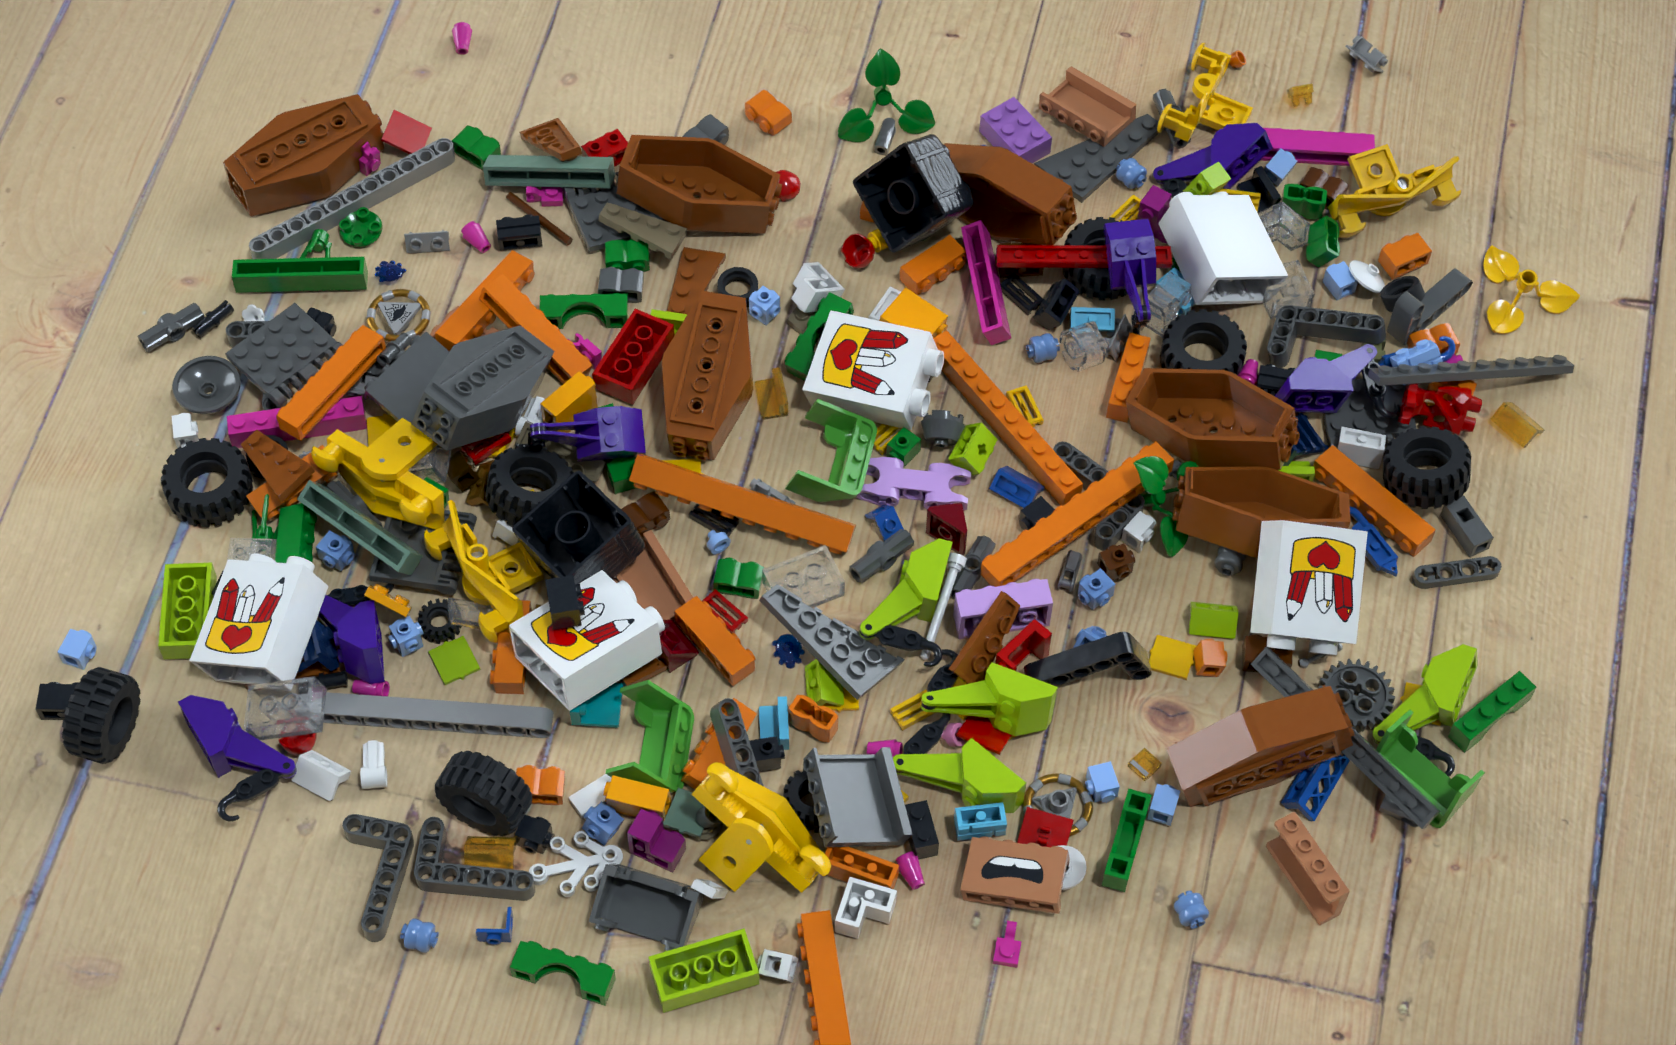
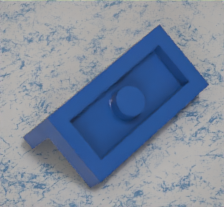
[989,466,1045,508]

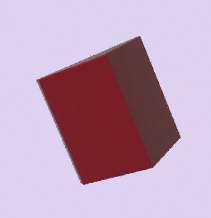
[926,503,968,556]
[657,620,699,673]

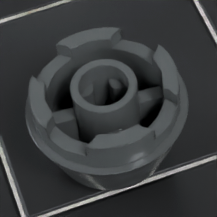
[921,410,965,447]

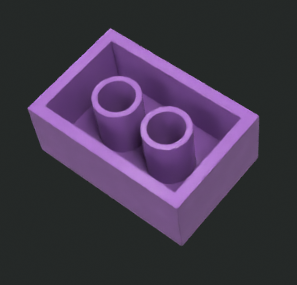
[979,97,1052,163]

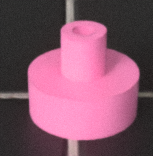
[942,723,966,747]

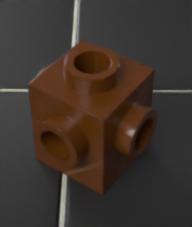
[1097,543,1135,580]

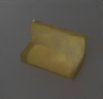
[755,367,788,420]
[1490,402,1545,448]
[464,836,516,870]

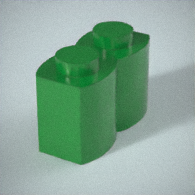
[452,125,501,170]
[1280,184,1327,219]
[1305,215,1340,267]
[605,240,650,272]
[713,558,764,599]

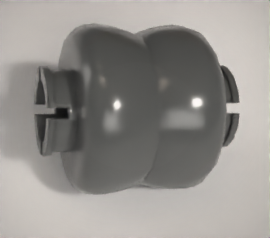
[1214,546,1246,576]

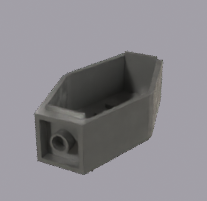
[411,326,555,451]

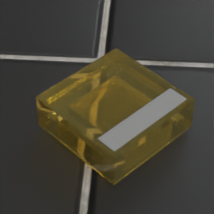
[1128,748,1162,781]

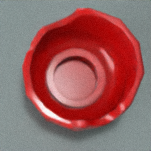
[776,170,801,202]
[841,233,875,269]
[278,720,317,756]

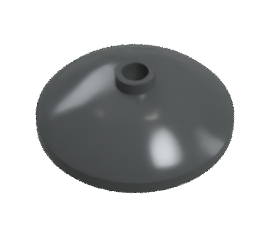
[172,356,241,414]

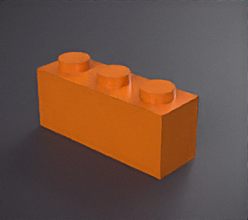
[900,235,966,295]
[825,847,899,889]

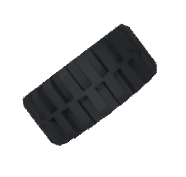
[1063,217,1128,301]
[1160,309,1247,375]
[1383,426,1471,509]
[161,438,253,527]
[485,445,574,527]
[62,667,141,764]
[435,751,532,836]

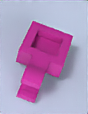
[359,142,381,176]
[526,186,563,207]
[567,333,602,370]
[993,920,1022,968]

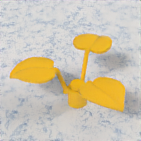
[1483,245,1580,334]

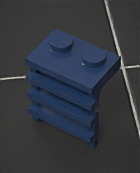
[1283,413,1329,466]
[297,620,339,673]

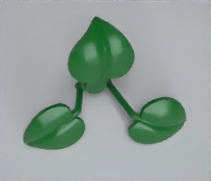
[838,48,936,142]
[1133,456,1199,557]

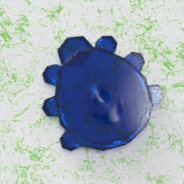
[375,260,407,282]
[772,634,805,669]

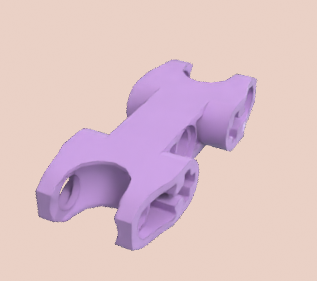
[856,457,971,510]

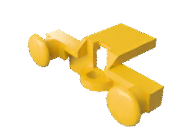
[1157,43,1253,142]

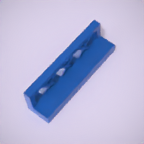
[1281,755,1350,821]

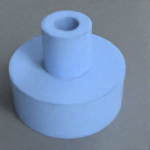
[707,530,731,554]

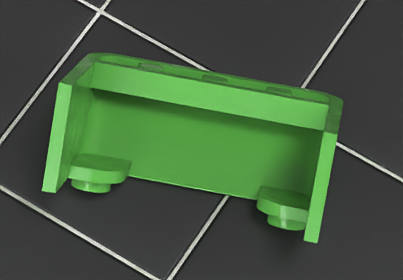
[785,399,877,502]
[605,680,694,793]
[1376,710,1485,828]

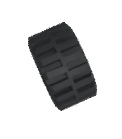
[783,767,820,833]

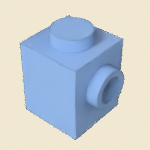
[1264,149,1297,186]
[1323,261,1358,300]
[58,629,97,670]
[1085,761,1120,802]
[1147,784,1180,826]

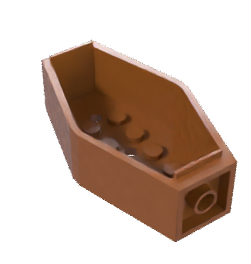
[223,94,384,217]
[617,135,782,234]
[944,143,1077,245]
[662,291,754,461]
[1126,368,1300,470]
[1173,467,1351,558]
[1166,685,1355,807]

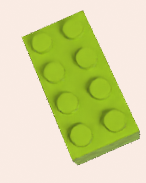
[158,562,217,660]
[648,928,760,1013]

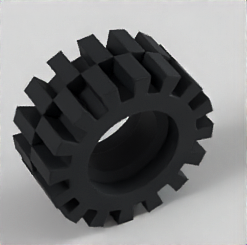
[418,598,462,644]

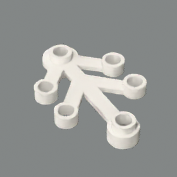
[529,831,623,897]

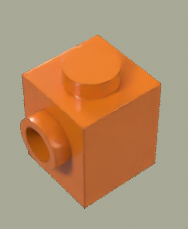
[1193,639,1228,677]

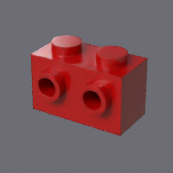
[581,129,628,167]

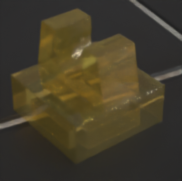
[1287,83,1314,107]

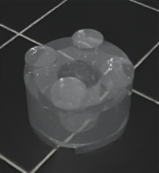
[1060,321,1109,372]

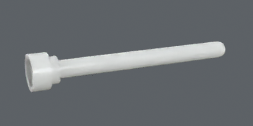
[921,553,967,660]

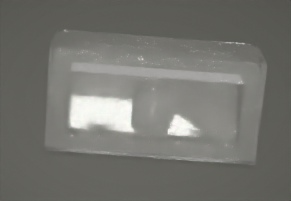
[447,598,493,629]

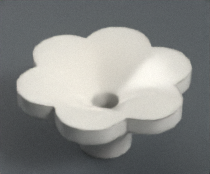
[242,304,265,321]

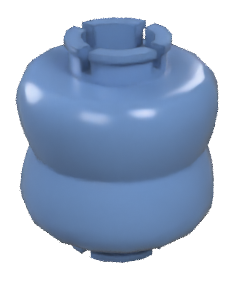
[1116,158,1147,189]
[1026,333,1060,363]
[1174,891,1209,929]
[400,918,439,953]

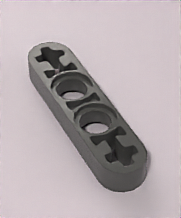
[1412,556,1502,589]

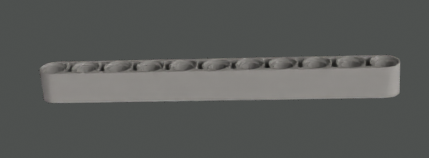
[249,138,455,259]
[293,691,554,738]

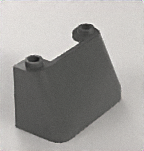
[589,863,705,951]

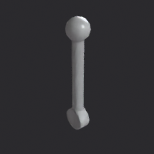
[1299,643,1343,668]

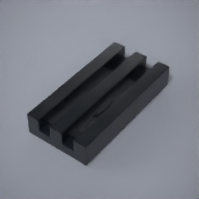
[1000,273,1043,315]
[689,504,739,537]

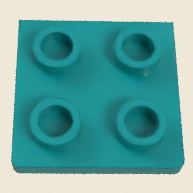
[570,683,623,728]

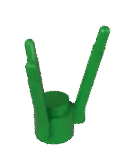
[300,229,332,258]
[251,494,279,548]

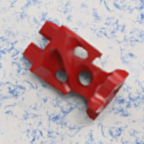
[1398,383,1482,435]

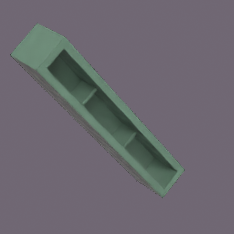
[483,155,615,188]
[297,480,423,575]

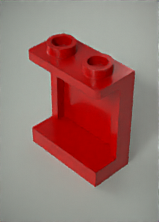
[995,619,1052,671]

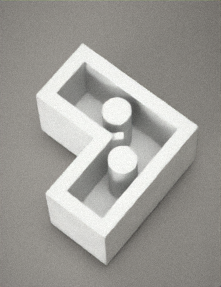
[791,262,845,313]
[835,877,897,939]

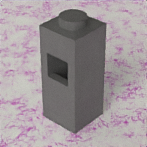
[1440,495,1494,557]

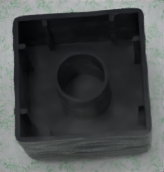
[853,134,974,253]
[512,471,645,584]

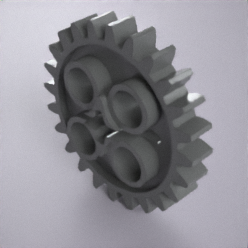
[1318,659,1395,731]

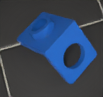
[865,505,904,541]
[476,907,513,945]

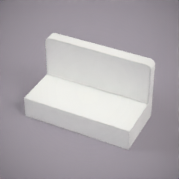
[1337,427,1386,469]
[291,750,351,801]

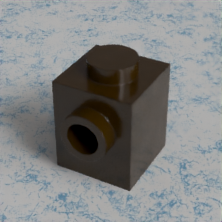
[442,450,480,492]

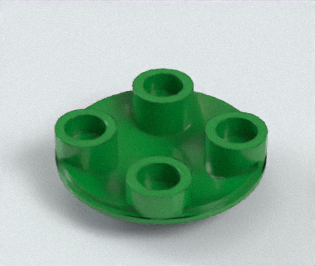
[339,207,383,247]

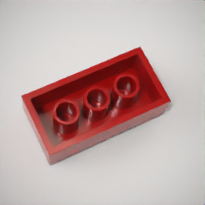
[592,308,675,405]

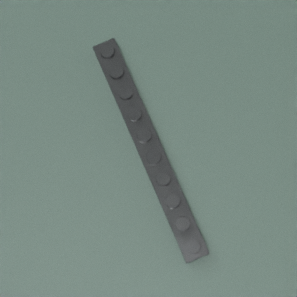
[1368,355,1575,386]
[1251,647,1441,829]

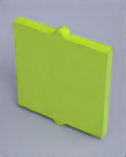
[428,636,480,685]

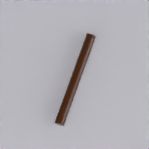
[506,192,573,245]

